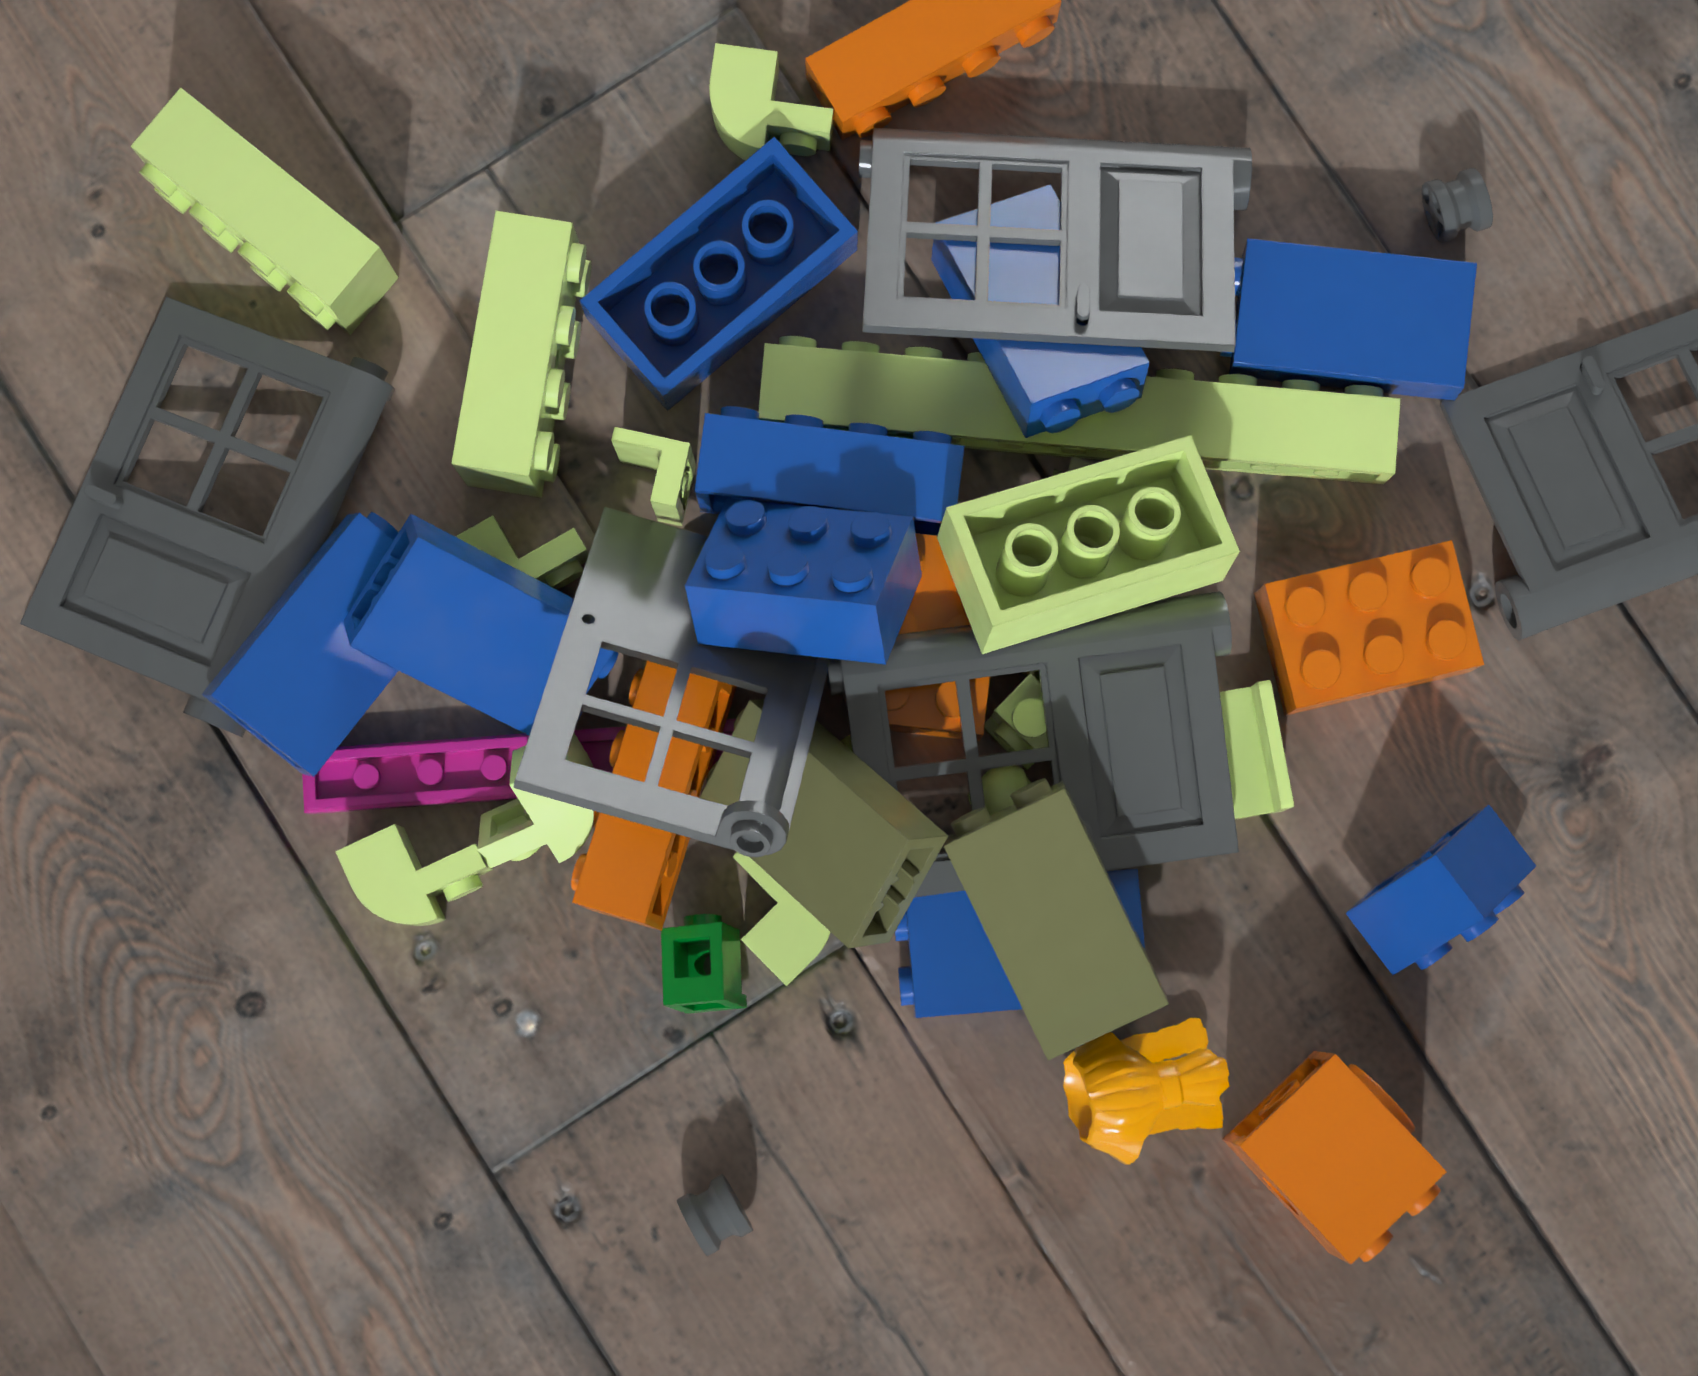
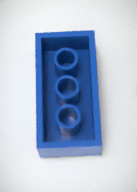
[580,137,858,411]
[695,406,964,536]

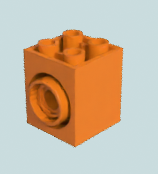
[1222,1051,1447,1265]

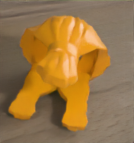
[1063,1018,1230,1165]

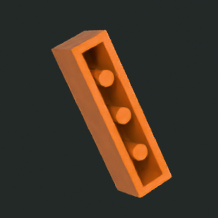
[805,0,1061,140]
[571,661,737,931]

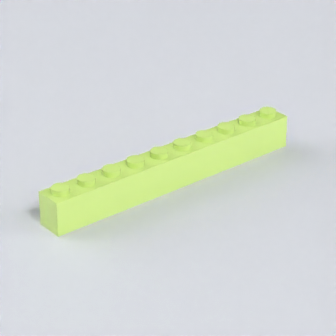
[758,336,1401,484]

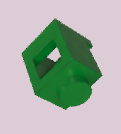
[661,914,747,1014]

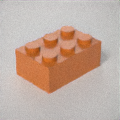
[885,533,990,741]
[1254,540,1484,716]

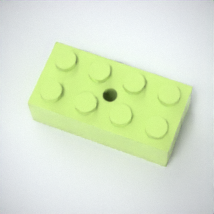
[131,88,398,335]
[451,211,591,498]
[937,435,1240,654]

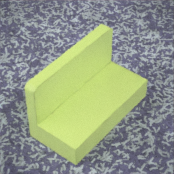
[611,427,696,526]
[1220,680,1294,819]

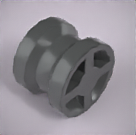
[1422,168,1493,243]
[677,1174,753,1257]

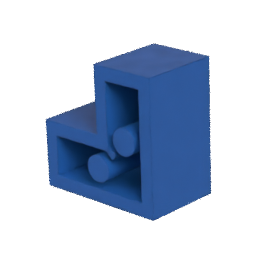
[1346,805,1536,975]

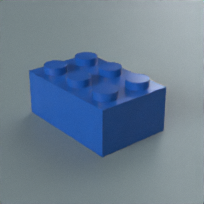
[685,499,922,665]

